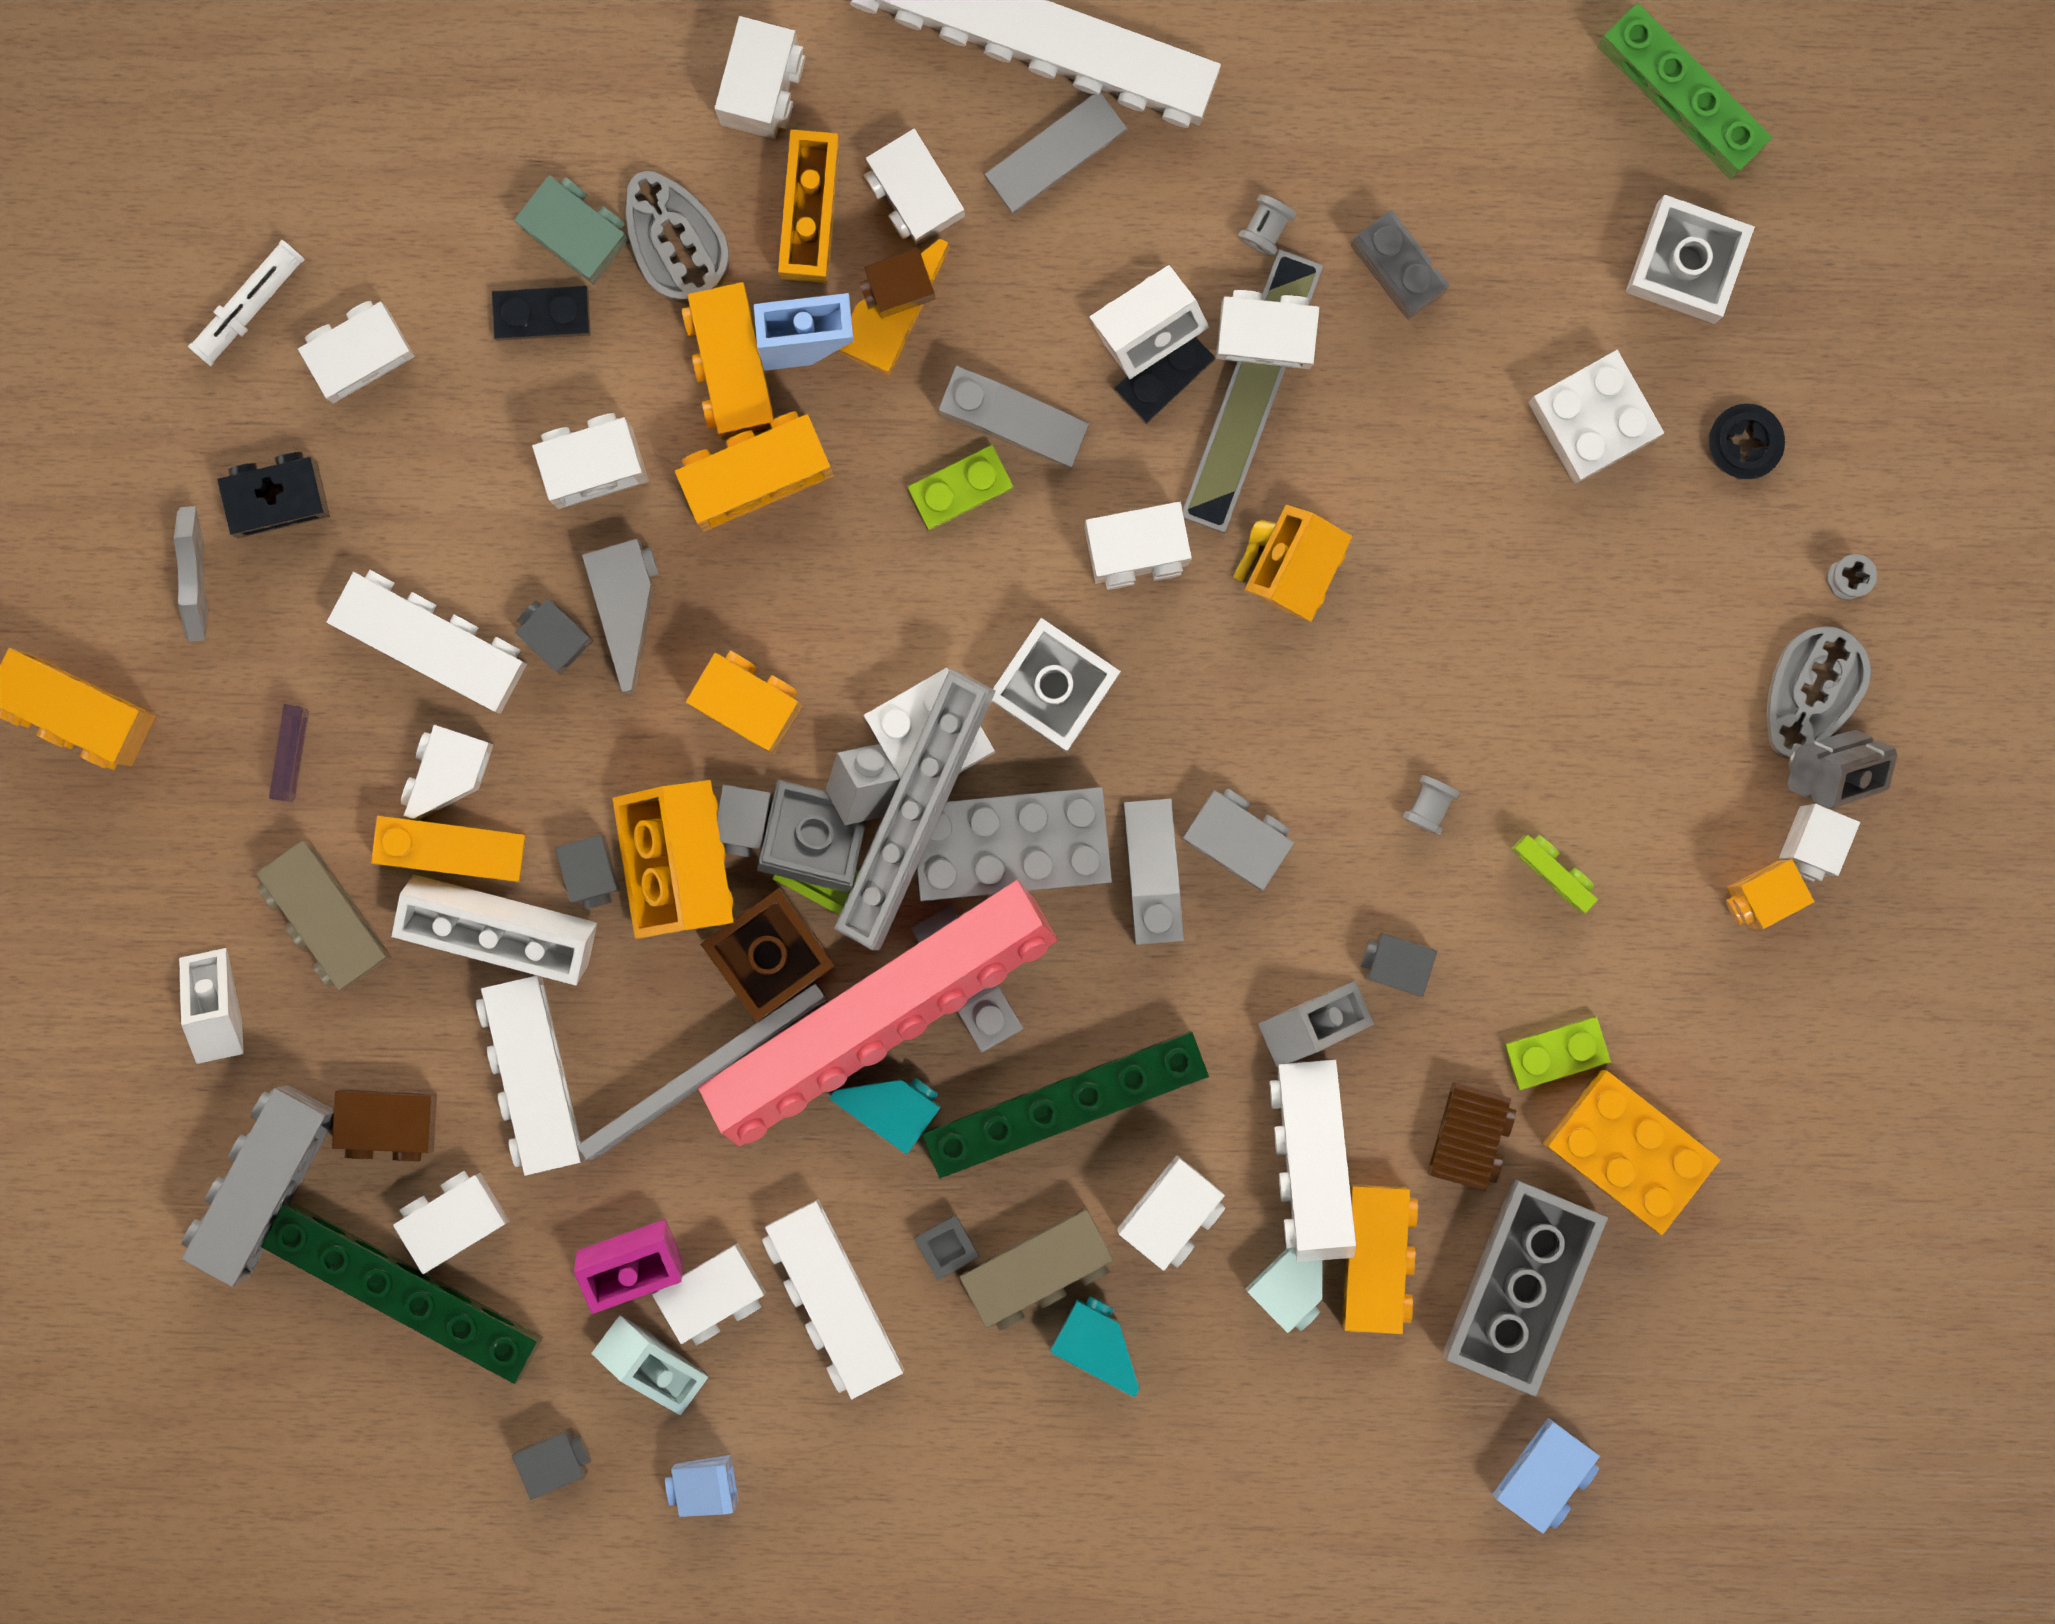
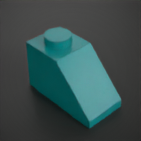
[829,1077,941,1155]
[1050,1296,1139,1398]

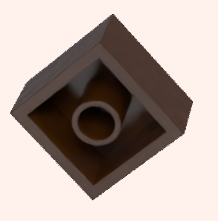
[700,888,837,1022]

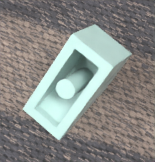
[1245,1248,1322,1333]
[591,1315,708,1415]

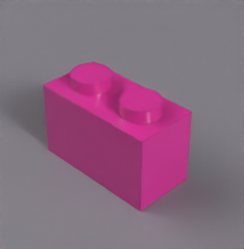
[574,1219,683,1314]

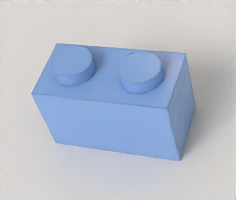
[1492,1418,1600,1534]

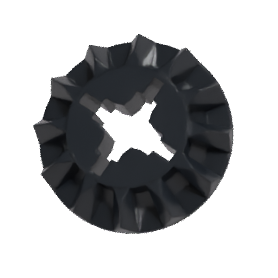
[1708,404,1785,480]

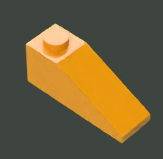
[837,239,949,378]
[371,816,526,882]

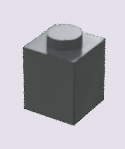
[515,599,594,675]
[555,835,621,910]
[1360,933,1438,997]
[512,1428,591,1500]

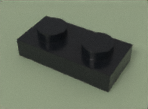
[492,286,591,341]
[1114,337,1216,425]

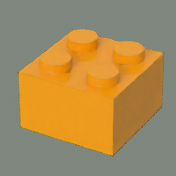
[686,651,803,755]

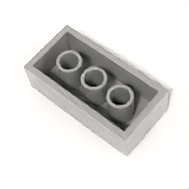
[917,787,1112,901]
[181,1085,334,1287]
[1442,1178,1608,1397]

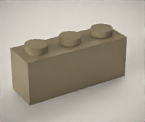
[256,840,392,990]
[960,1207,1114,1330]

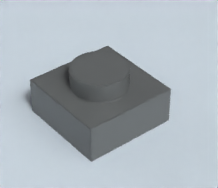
[914,1214,979,1281]

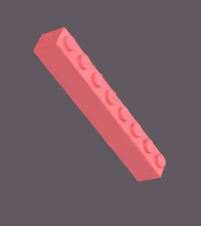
[697,880,1059,1147]

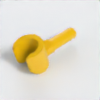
[1233,520,1277,582]

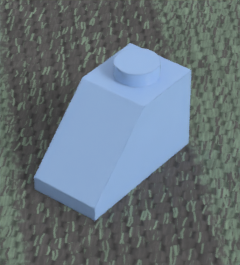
[754,293,854,371]
[665,1454,739,1517]

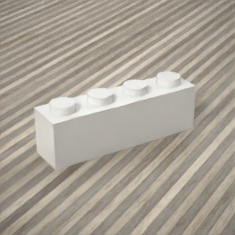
[326,569,527,714]
[391,874,597,985]
[476,975,585,1176]
[1269,1060,1356,1263]
[762,1199,904,1400]

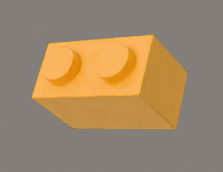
[1244,505,1353,622]
[1726,859,1815,929]

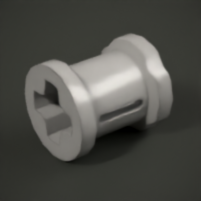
[1237,194,1297,257]
[1827,554,1878,600]
[1402,775,1461,836]

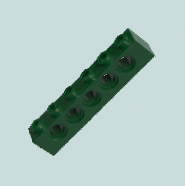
[923,1031,1209,1179]
[261,1202,543,1384]

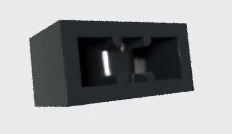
[217,452,330,538]

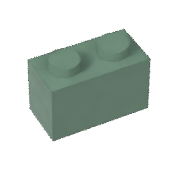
[514,175,628,285]

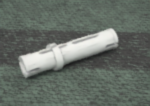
[188,240,305,366]

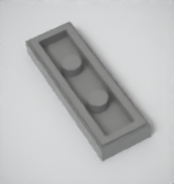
[984,92,1127,215]

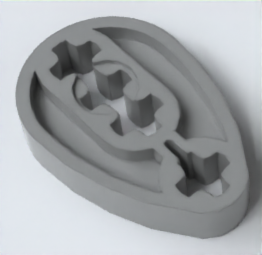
[626,171,730,302]
[1766,627,1871,758]

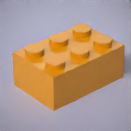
[675,411,834,532]
[0,648,156,770]
[612,780,734,939]
[1542,1069,1721,1235]

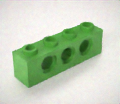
[1597,2,1773,180]

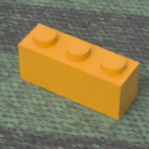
[778,129,840,284]
[682,282,775,439]
[1342,1184,1418,1334]

